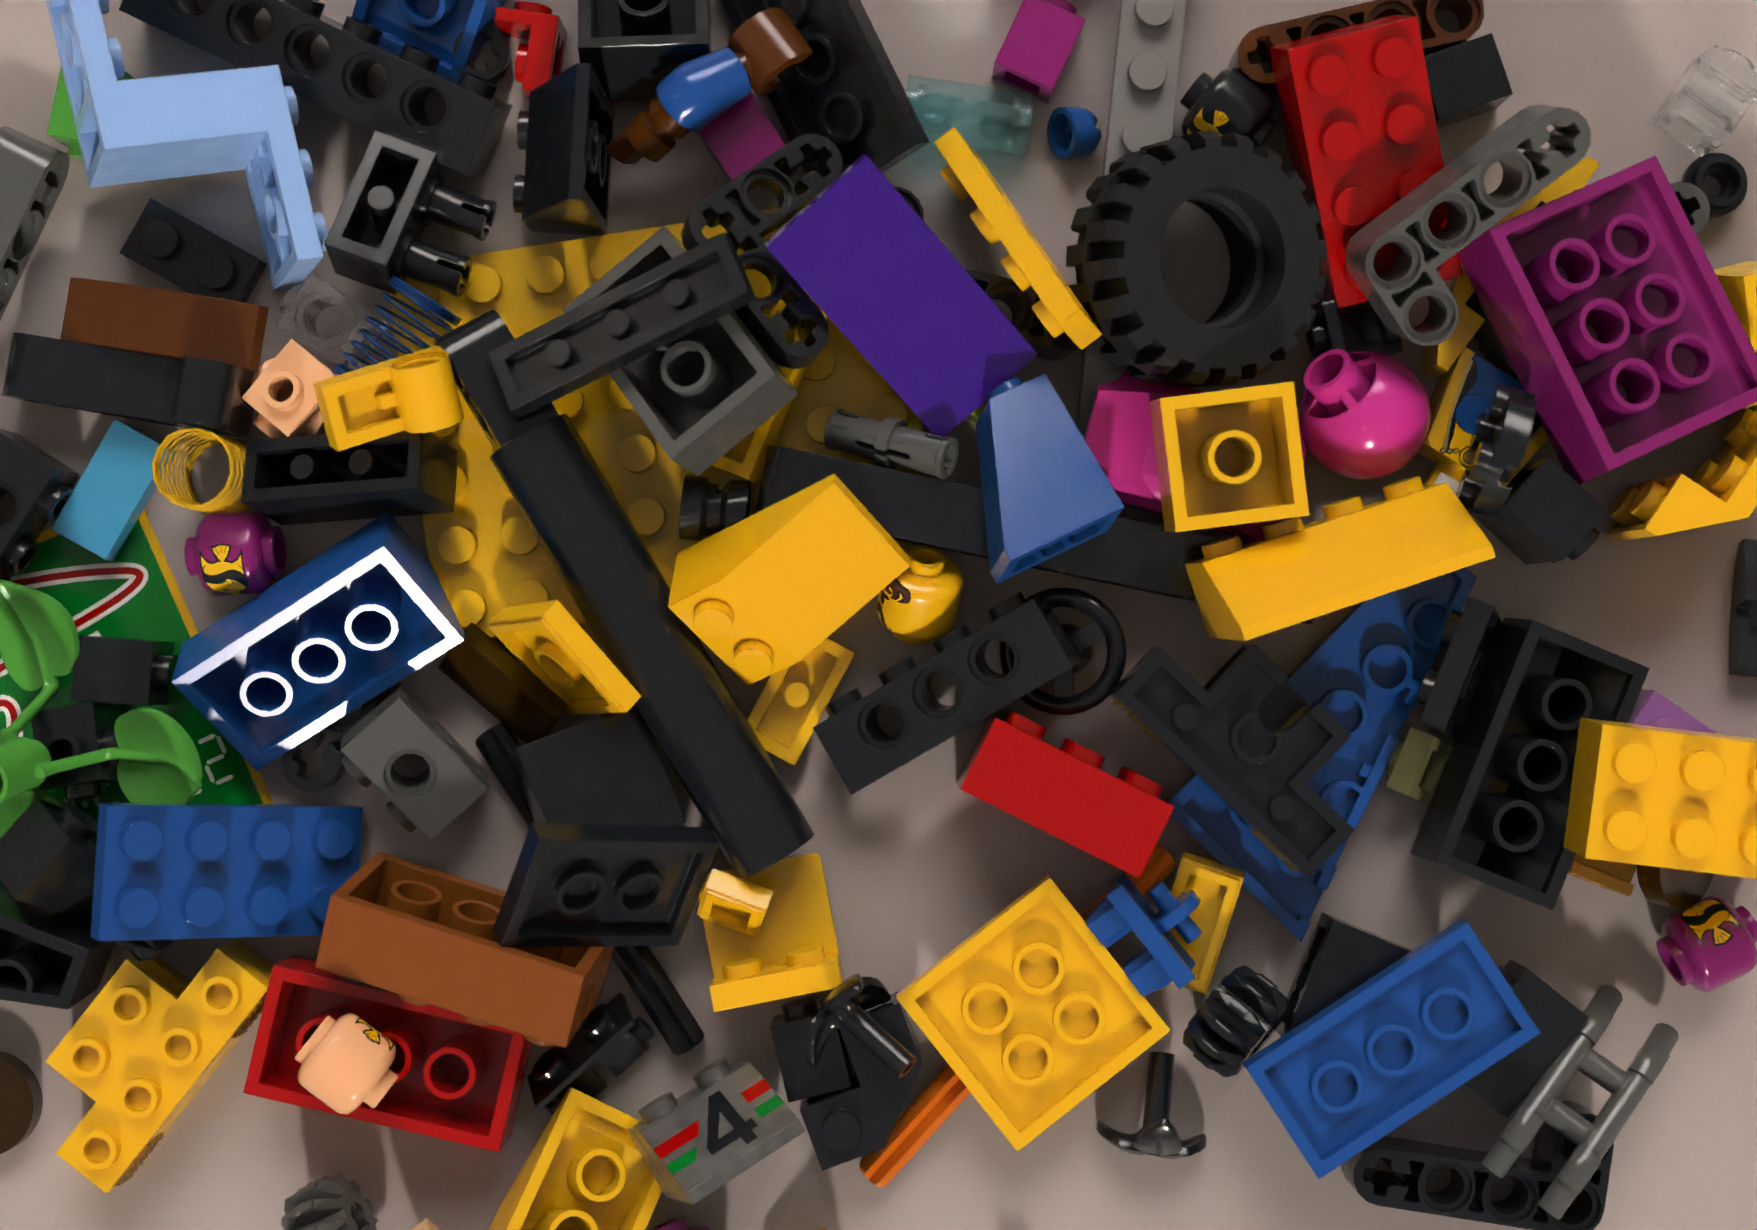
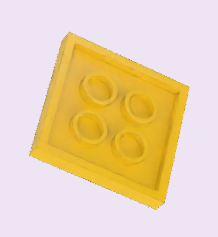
[896,875,1171,1152]

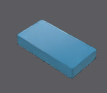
[51,419,176,561]

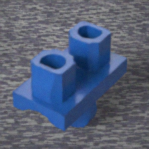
[1085,871,1202,997]

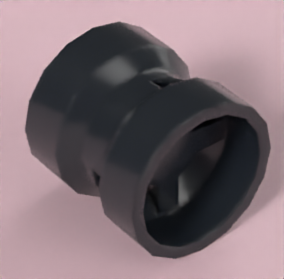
[679,475,751,541]

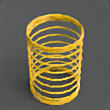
[152,427,251,514]

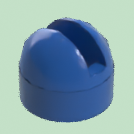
[1047,107,1102,159]

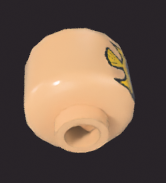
[294,1013,398,1114]

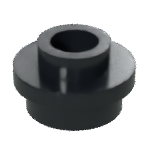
[1681,153,1748,218]

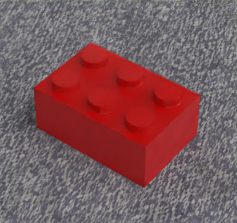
[956,709,1174,878]

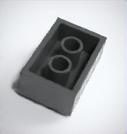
[563,226,799,476]

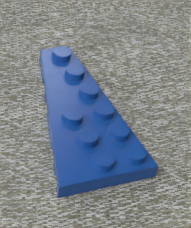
[1165,567,1477,942]

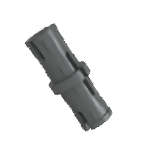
[824,408,959,480]

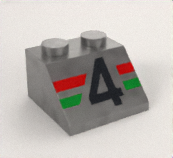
[628,1057,805,1205]

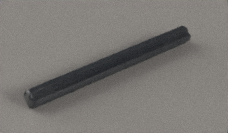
[475,724,704,1056]

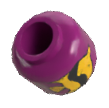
[184,511,287,596]
[1656,896,1757,992]

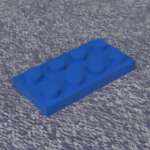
[90,803,363,941]
[1242,919,1540,1179]

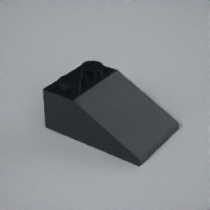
[578,0,712,100]
[513,63,615,236]

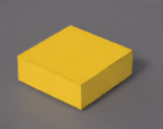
[697,868,773,937]

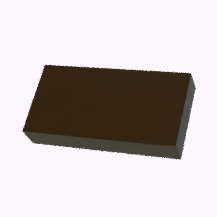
[438,622,569,744]

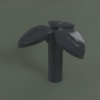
[806,974,917,1079]
[1096,1052,1207,1159]

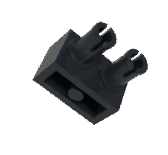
[324,131,497,297]

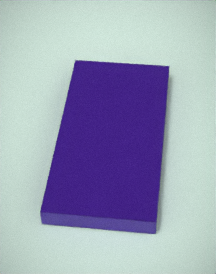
[764,154,1038,437]

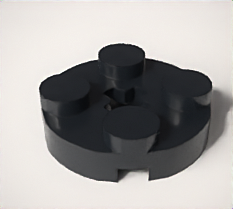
[1456,384,1537,521]

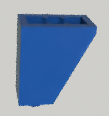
[976,374,1124,584]

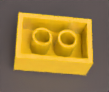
[1563,718,1757,879]

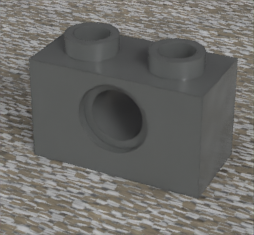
[340,683,489,841]

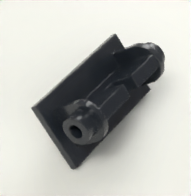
[527,992,655,1115]

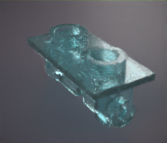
[906,75,1034,157]

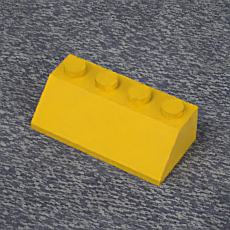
[1185,476,1495,641]

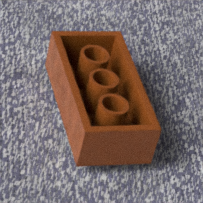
[315,851,614,1048]

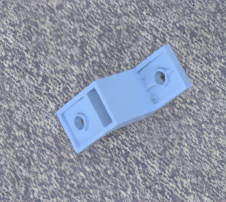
[46,0,328,292]

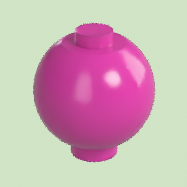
[1299,349,1431,480]

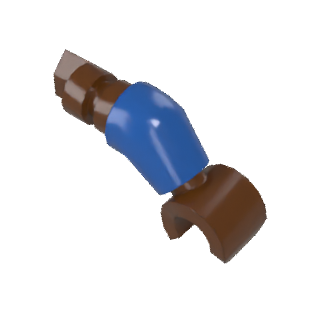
[604,7,813,164]

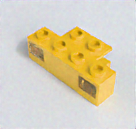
[45,938,273,1194]

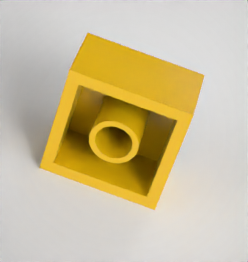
[1149,381,1309,532]

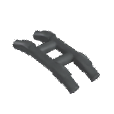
[1481,985,1679,1220]

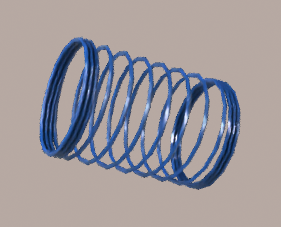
[332,275,462,376]

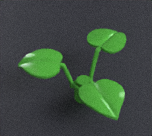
[0,580,203,838]

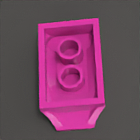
[1084,370,1308,542]

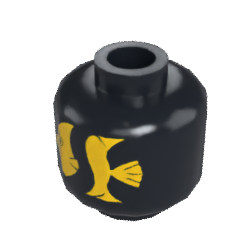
[1180,68,1278,149]

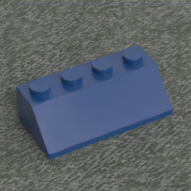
[171,511,465,771]

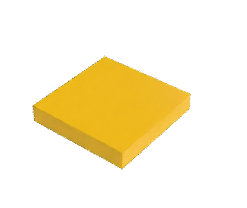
[488,600,641,715]

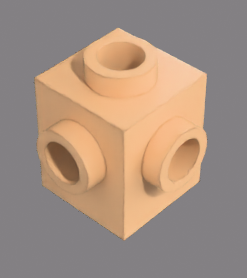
[241,338,335,439]

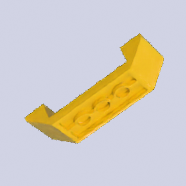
[1604,405,1757,542]

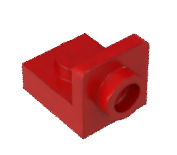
[494,1,567,100]

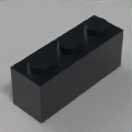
[241,431,458,525]

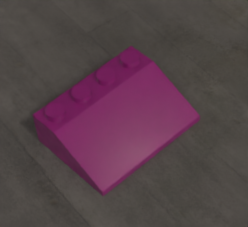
[1457,155,1757,485]

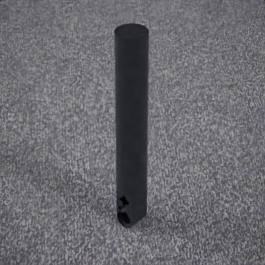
[434,309,814,879]

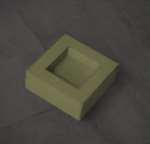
[1386,727,1453,805]

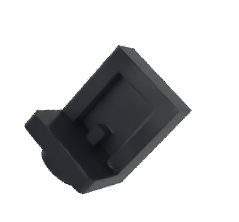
[1305,298,1403,357]

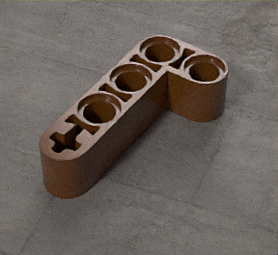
[1228,0,1484,96]

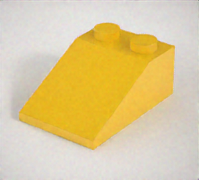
[668,473,910,685]
[489,1087,662,1230]

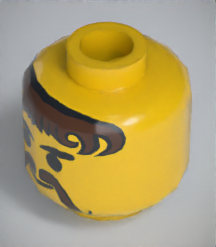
[876,545,964,644]

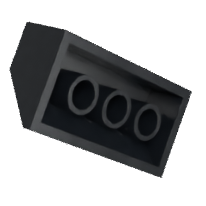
[1410,618,1650,911]

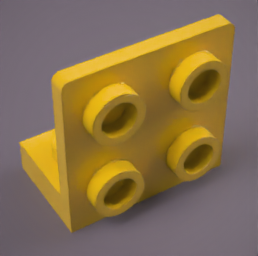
[698,852,844,1012]

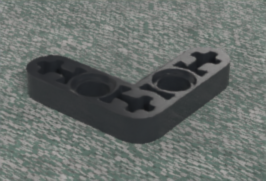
[681,134,843,369]

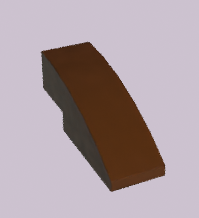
[60,277,269,371]

